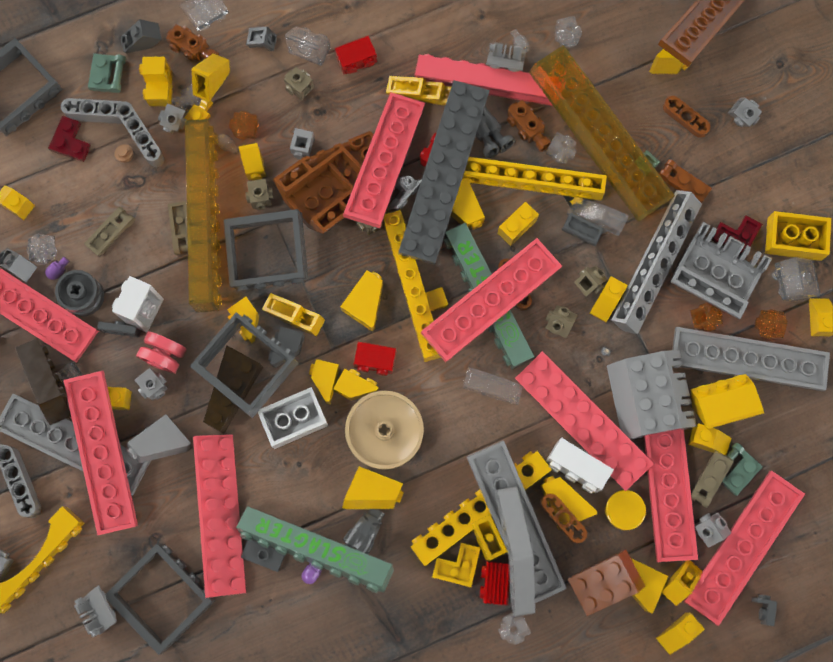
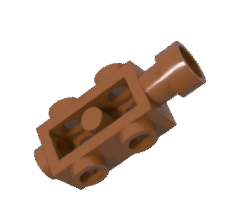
[166,24,219,61]
[507,100,552,152]

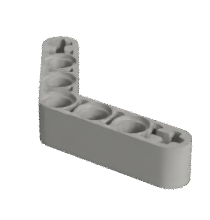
[61,98,164,167]
[0,444,42,518]
[496,487,535,617]

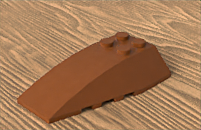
[273,131,374,234]

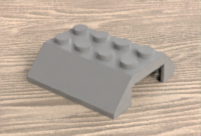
[671,222,772,319]
[607,350,697,440]

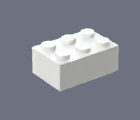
[112,276,164,333]
[258,387,328,449]
[546,438,614,494]

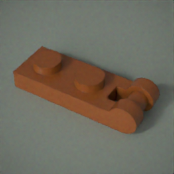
[658,159,712,203]

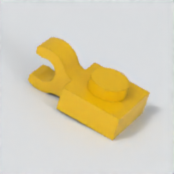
[184,99,213,130]

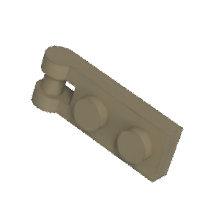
[168,201,194,255]
[84,207,135,257]
[691,450,734,508]

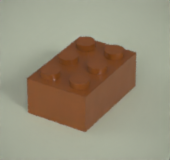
[568,549,646,616]

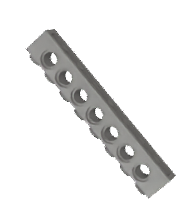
[611,190,702,334]

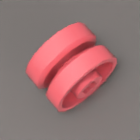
[136,331,187,374]

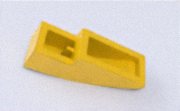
[262,293,325,337]

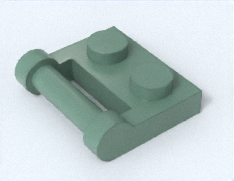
[88,54,126,93]
[722,443,763,496]

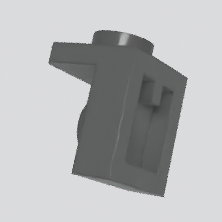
[246,27,277,51]
[751,594,777,626]

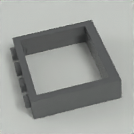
[0,38,63,136]
[224,209,309,291]
[190,312,298,418]
[105,543,215,655]

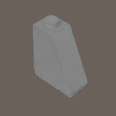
[127,415,191,463]

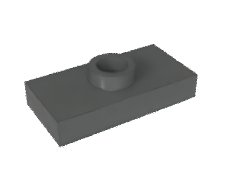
[562,212,604,246]
[97,321,141,338]
[241,540,285,572]

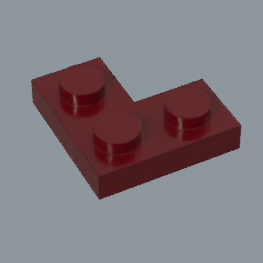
[48,116,91,162]
[711,215,762,255]

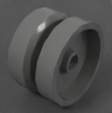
[55,270,104,316]

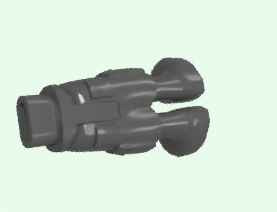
[476,107,515,158]
[343,509,385,554]

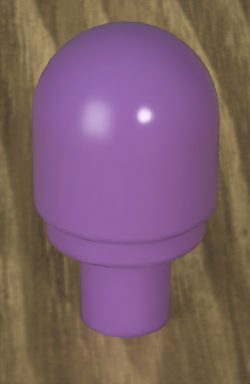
[45,257,70,280]
[302,563,322,584]

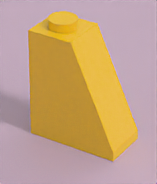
[191,53,230,102]
[451,178,485,230]
[340,270,383,332]
[342,466,404,509]
[540,475,598,530]
[631,558,668,614]

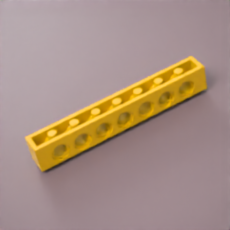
[462,157,607,201]
[383,210,441,362]
[410,451,552,566]

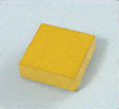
[425,287,448,311]

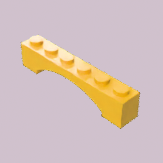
[0,506,84,614]

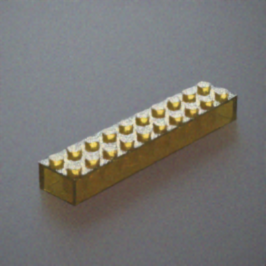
[529,45,675,222]
[185,119,222,312]

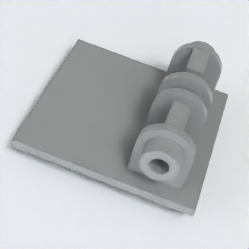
[486,42,526,72]
[387,176,422,210]
[74,585,117,638]

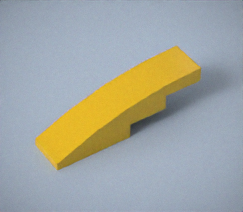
[386,76,452,106]

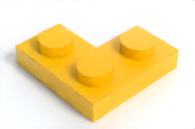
[432,543,480,587]

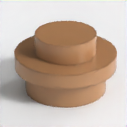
[114,144,133,163]

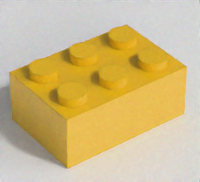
[765,211,832,261]

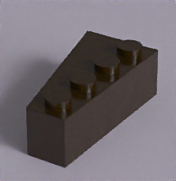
[15,338,71,425]
[203,345,263,434]

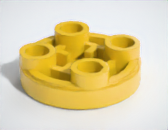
[604,490,646,530]

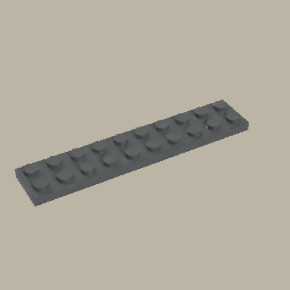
[398,80,490,265]

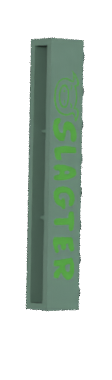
[443,223,534,370]
[236,506,394,593]

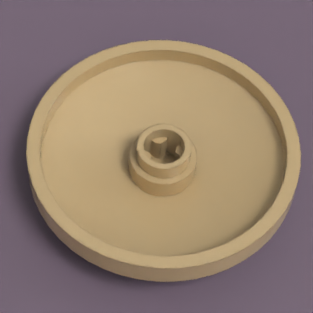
[345,391,424,470]

